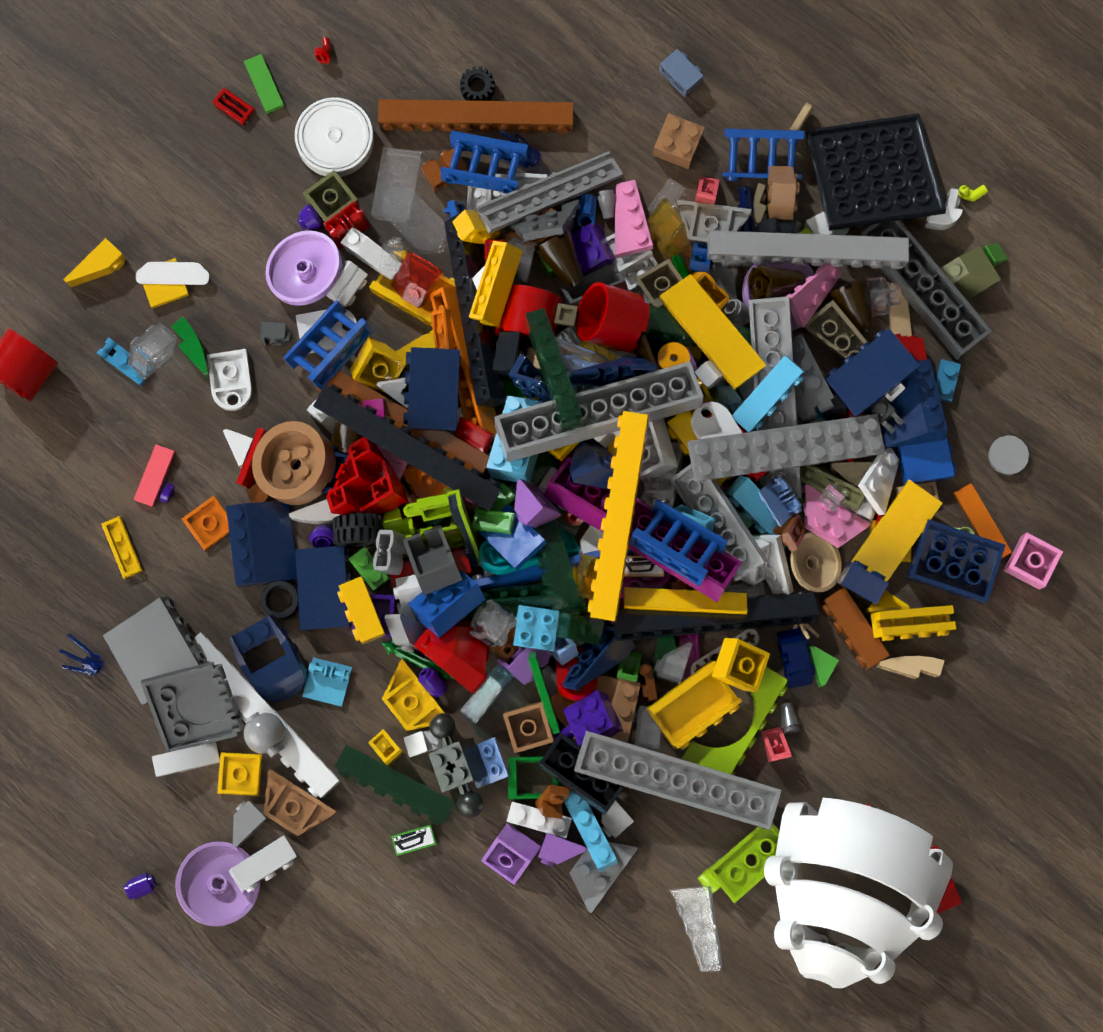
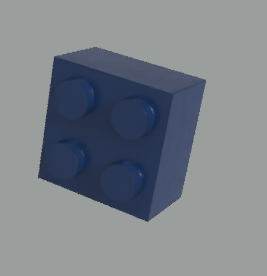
[836,560,889,604]

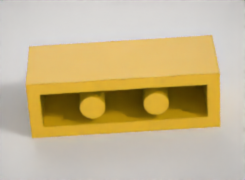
[337,576,385,644]

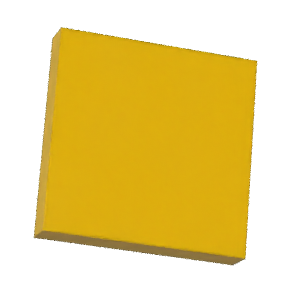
[143,258,189,309]
[217,752,262,796]

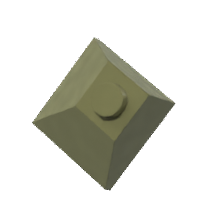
[942,246,1001,301]

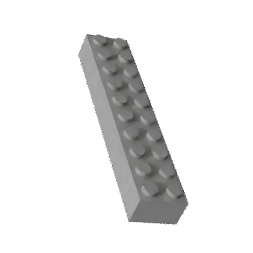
[494,361,703,462]

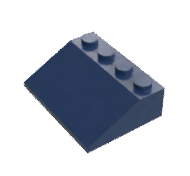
[879,359,948,449]
[226,501,297,588]
[906,519,1005,604]

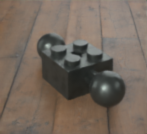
[428,713,487,818]

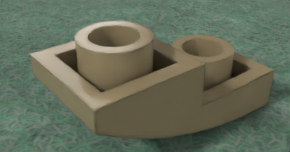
[752,183,768,228]

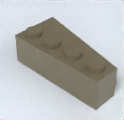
[801,300,867,360]

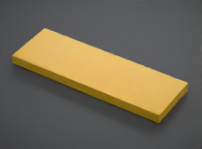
[659,274,766,390]
[851,480,942,582]

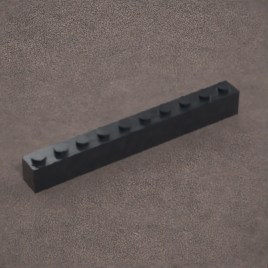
[444,214,507,408]
[313,384,503,511]
[613,591,819,642]

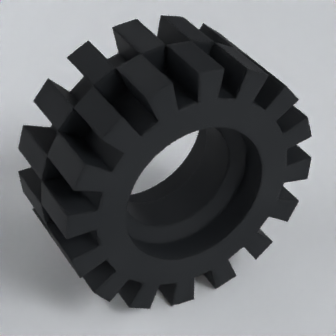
[460,66,495,101]

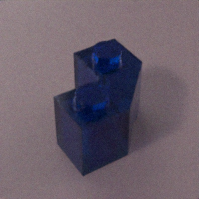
[777,628,815,689]

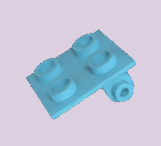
[513,605,559,652]
[302,657,352,707]

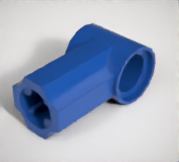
[577,194,597,231]

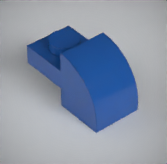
[688,242,711,273]

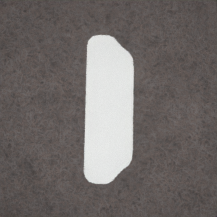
[136,262,209,285]

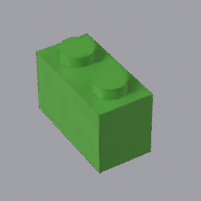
[349,547,391,593]

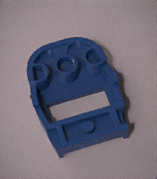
[229,614,308,702]

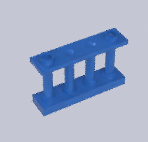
[722,128,804,181]
[440,131,529,194]
[283,300,374,390]
[629,499,728,587]

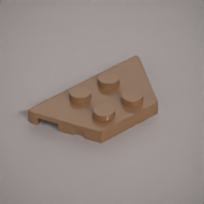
[263,769,337,836]

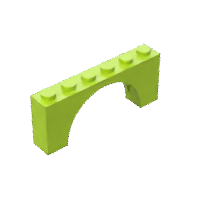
[681,667,788,775]

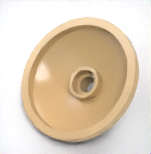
[791,532,841,593]

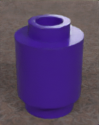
[418,667,447,697]
[124,872,157,900]

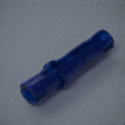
[738,187,753,232]

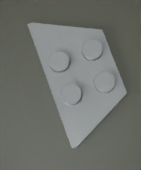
[677,200,752,244]
[569,842,638,913]

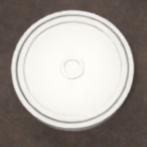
[295,97,374,177]

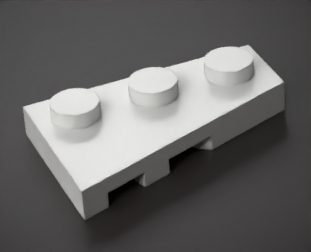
[858,446,899,515]

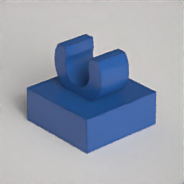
[443,200,466,221]

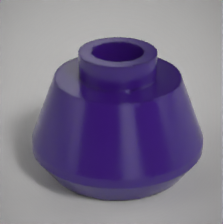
[297,205,322,231]
[309,524,335,548]

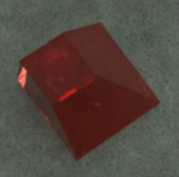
[391,251,443,308]

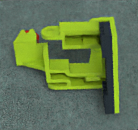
[382,486,480,568]

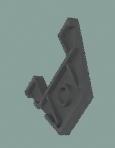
[510,200,580,241]

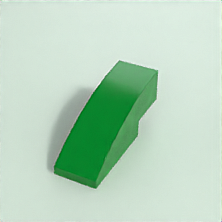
[171,316,209,379]

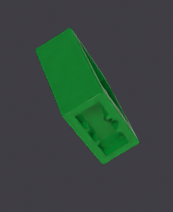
[508,757,562,799]

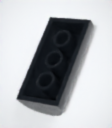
[537,733,625,815]

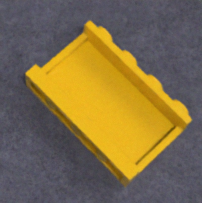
[369,248,455,328]
[646,661,742,750]

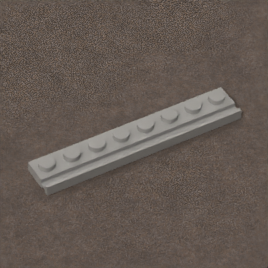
[475,151,623,234]

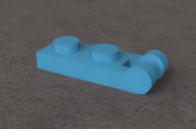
[97,337,153,386]

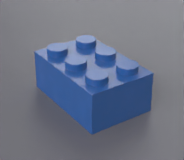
[408,569,485,638]

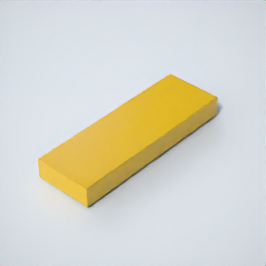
[101,516,143,579]

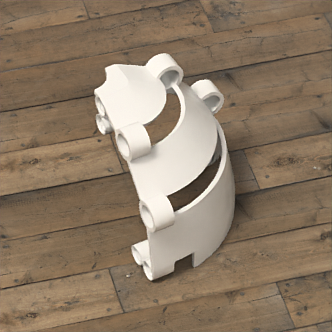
[764,798,953,988]

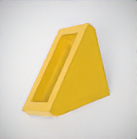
[866,590,910,614]

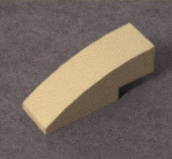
[876,656,945,679]

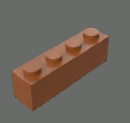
[821,587,889,670]

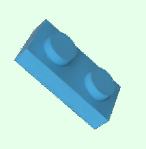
[935,359,961,403]

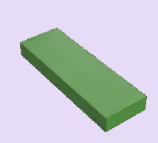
[244,54,284,114]

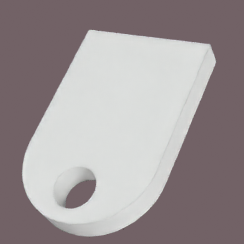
[295,309,357,354]
[207,349,252,411]
[691,402,742,439]

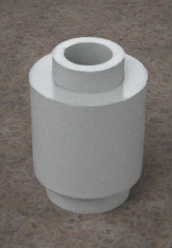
[724,299,750,325]

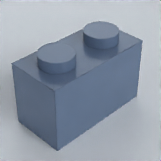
[659,49,703,98]

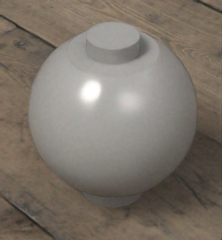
[244,712,285,758]

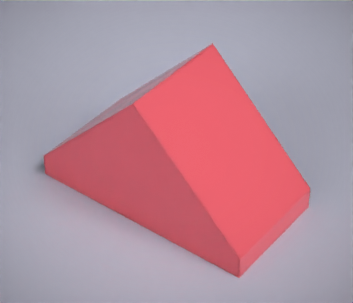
[695,176,720,204]
[761,727,792,762]

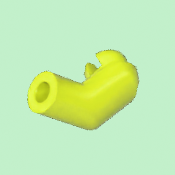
[958,185,988,202]

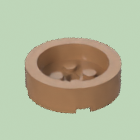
[252,421,336,505]

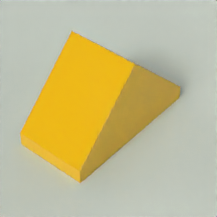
[368,729,404,766]

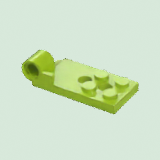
[697,822,780,903]

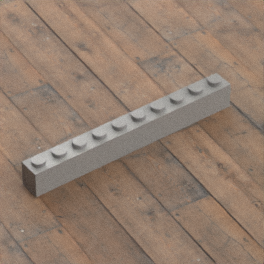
[707,231,909,269]

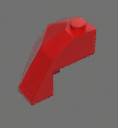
[326,437,407,514]
[414,620,491,695]

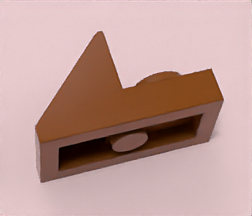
[773,513,807,552]
[535,785,569,819]

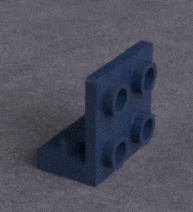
[508,354,557,403]

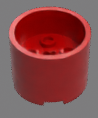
[576,282,649,353]
[495,285,563,349]
[0,328,59,403]

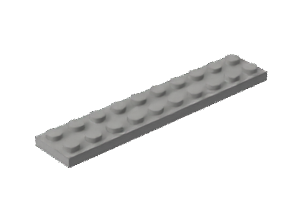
[749,297,802,499]
[687,414,885,482]
[574,731,782,830]

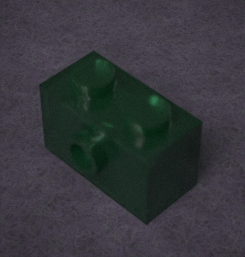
[555,610,605,645]

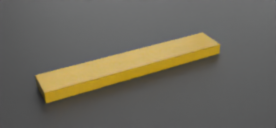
[624,587,747,614]

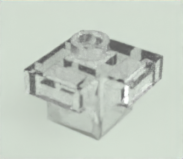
[866,276,901,317]

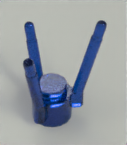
[501,130,541,168]
[59,633,103,676]

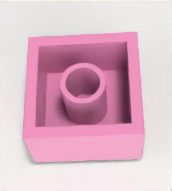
[1003,533,1063,590]

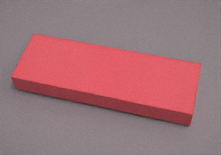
[134,445,175,507]

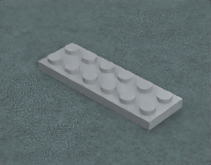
[670,464,768,582]

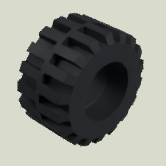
[333,513,384,548]

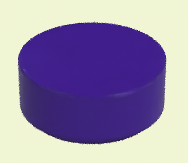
[159,483,175,503]

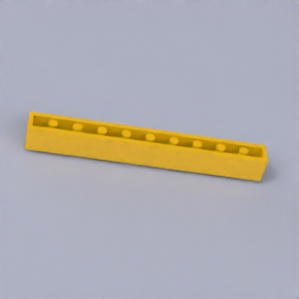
[588,411,649,621]

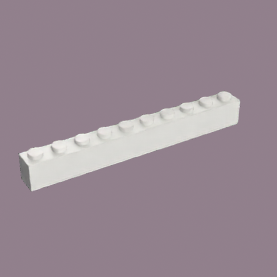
[195,632,341,798]

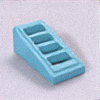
[674,504,716,532]

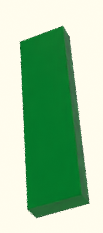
[528,651,560,734]

